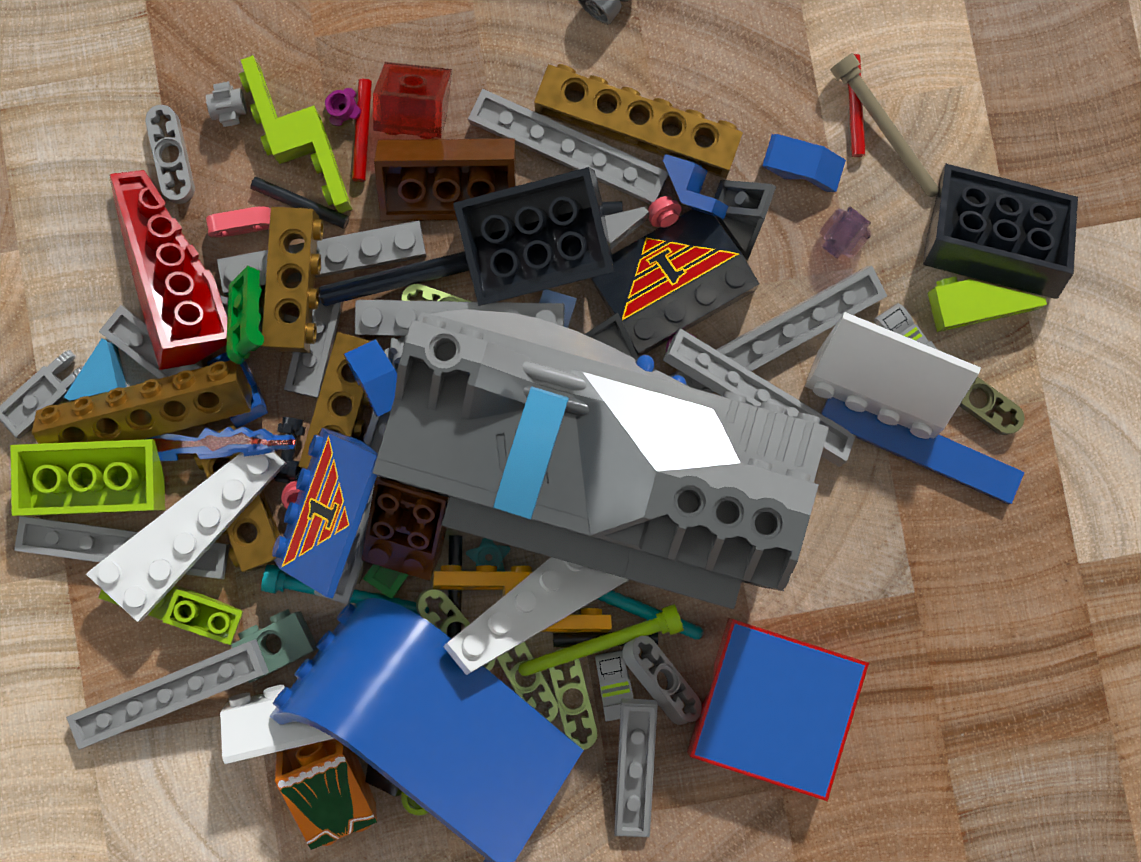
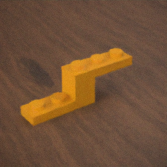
[433,565,612,632]

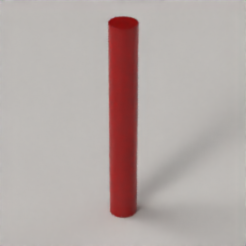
[848,54,865,157]
[352,78,372,182]

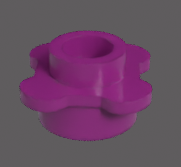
[325,88,361,126]

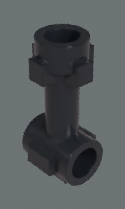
[274,417,306,483]

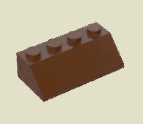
[374,138,516,221]

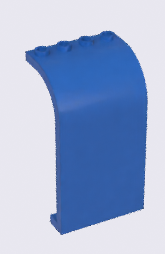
[269,598,584,862]

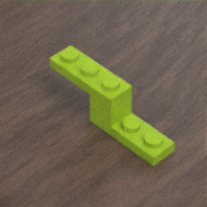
[239,55,352,213]

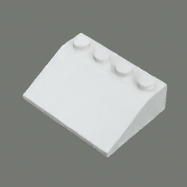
[805,312,981,439]

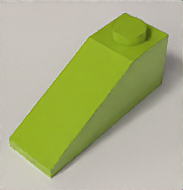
[927,277,1047,332]

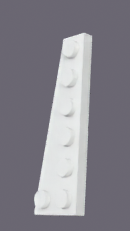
[86,439,287,622]
[443,557,629,675]

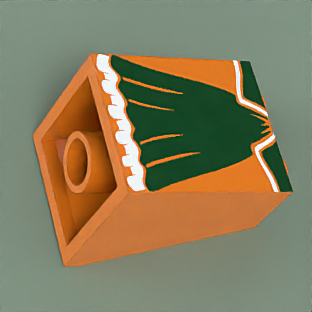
[275,739,377,850]

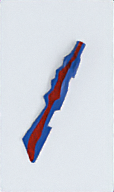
[143,427,295,461]

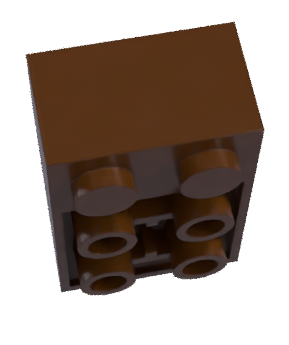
[361,476,448,581]

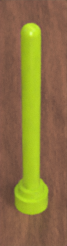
[518,604,684,676]

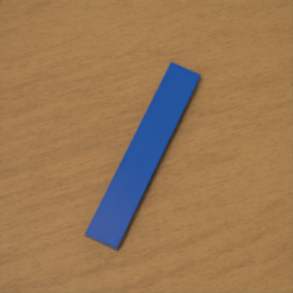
[820,397,1025,505]

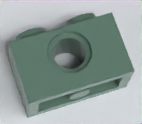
[231,609,318,683]

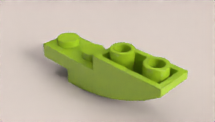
[98,584,243,645]

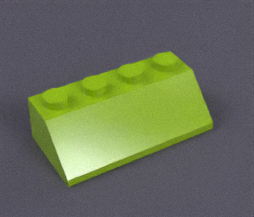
[10,439,165,516]

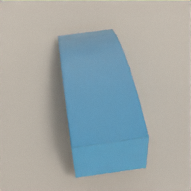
[493,386,569,519]

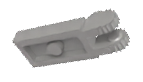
[0,350,83,439]

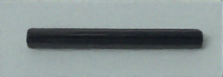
[319,251,470,306]

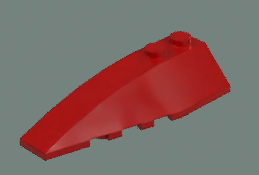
[110,170,228,370]

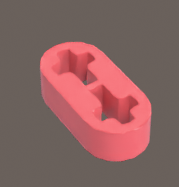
[206,207,271,237]

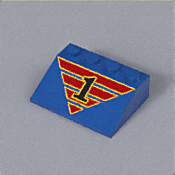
[272,428,378,599]

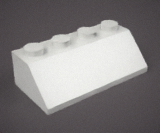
[220,685,334,764]

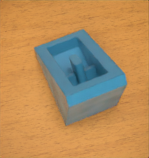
[64,338,127,401]

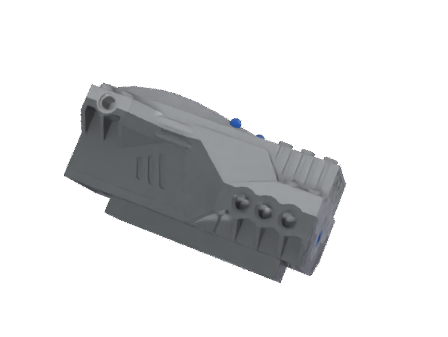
[373,309,829,609]

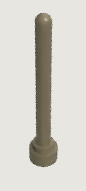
[830,53,939,197]

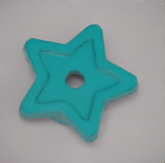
[466,538,511,572]

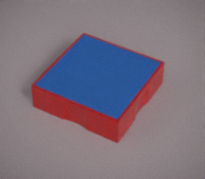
[687,618,869,802]

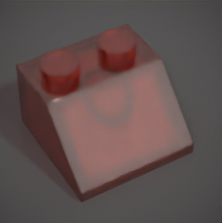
[373,62,452,139]

